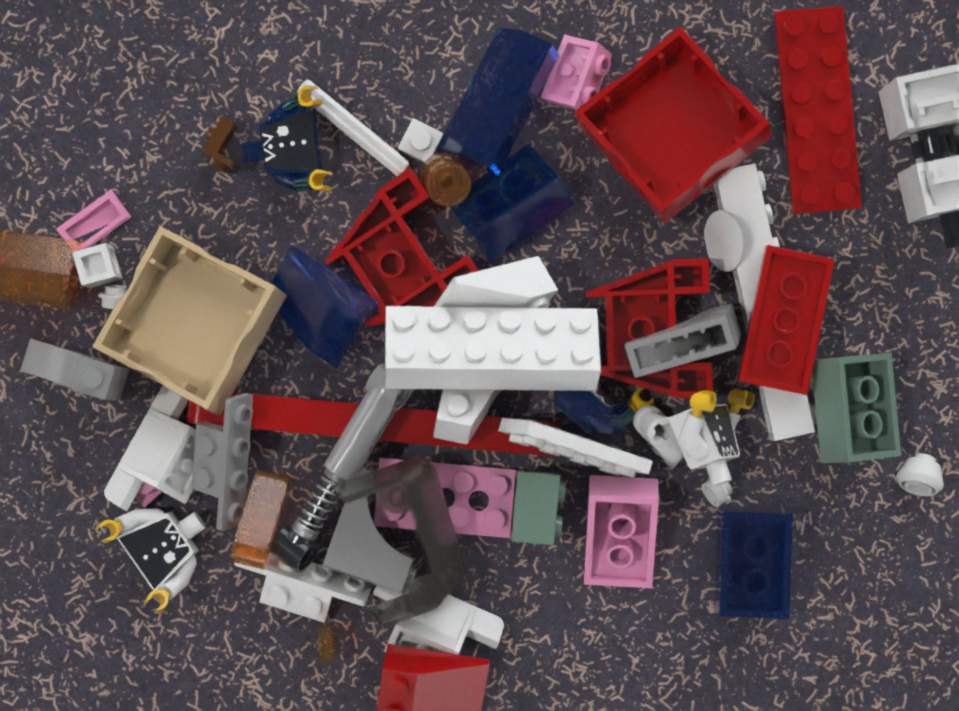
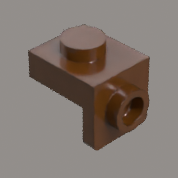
[202,116,239,173]

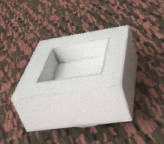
[398,118,443,165]

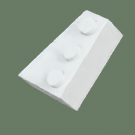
[433,389,502,445]

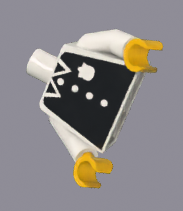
[668,389,755,486]
[96,508,206,614]

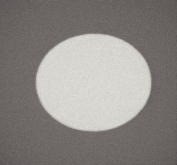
[704,210,744,272]

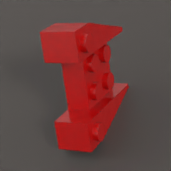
[325,168,480,327]
[586,258,713,398]

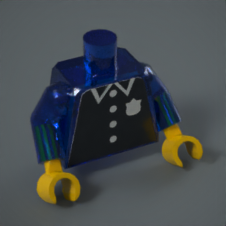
[242,86,332,192]
[552,380,654,435]

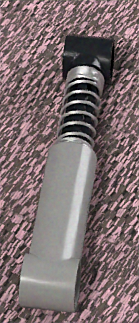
[270,363,413,573]

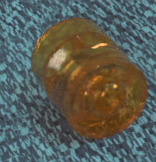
[421,153,471,207]

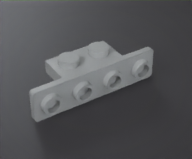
[192,393,253,531]

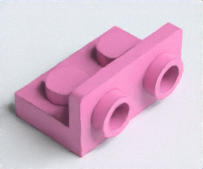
[540,34,612,110]

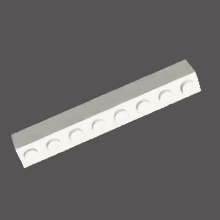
[713,163,817,441]

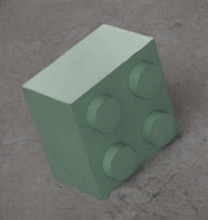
[510,469,566,546]

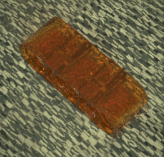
[230,469,291,570]

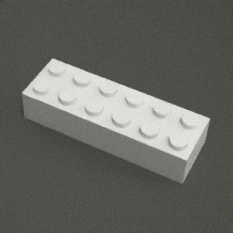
[385,306,601,391]

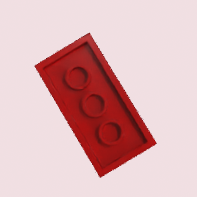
[737,245,835,395]

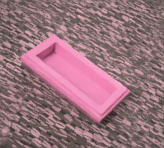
[56,190,131,252]

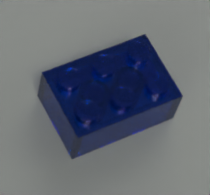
[714,509,793,619]

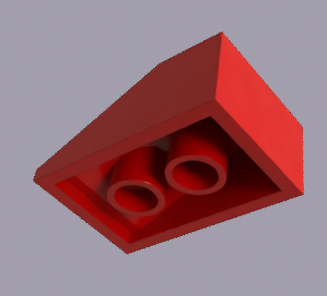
[377,644,490,711]

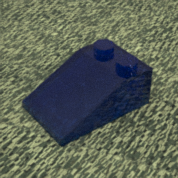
[271,246,379,368]

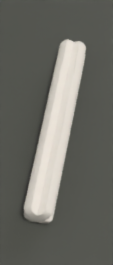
[297,80,409,176]

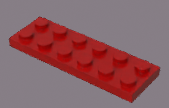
[774,6,862,215]

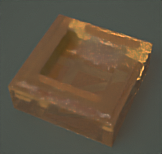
[317,624,336,663]

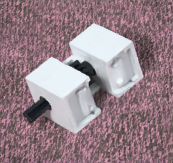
[879,64,959,249]

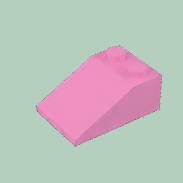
[584,475,659,588]

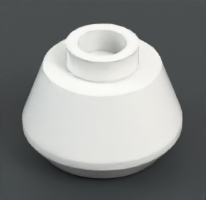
[896,453,944,496]

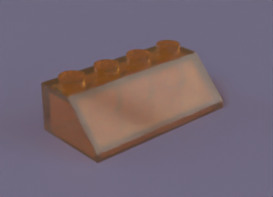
[0,230,83,309]

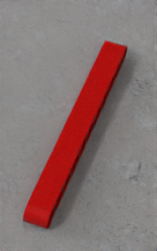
[187,392,561,457]

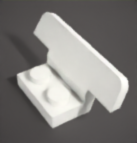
[104,385,196,511]
[372,580,504,655]

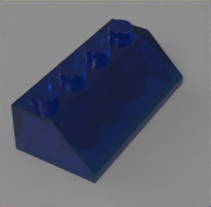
[438,27,559,177]

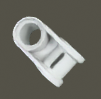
[633,405,684,469]

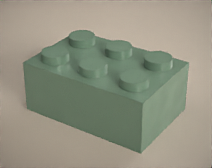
[812,353,901,463]

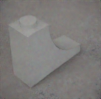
[625,303,742,378]
[20,338,130,401]
[323,468,417,595]

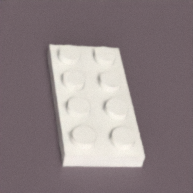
[499,418,653,478]

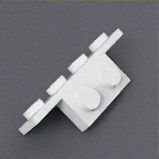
[234,542,373,623]

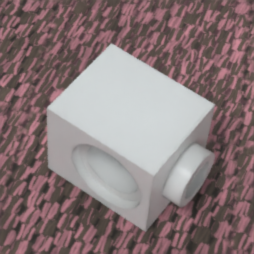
[72,243,123,288]

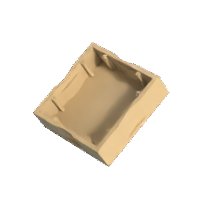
[92,226,287,416]

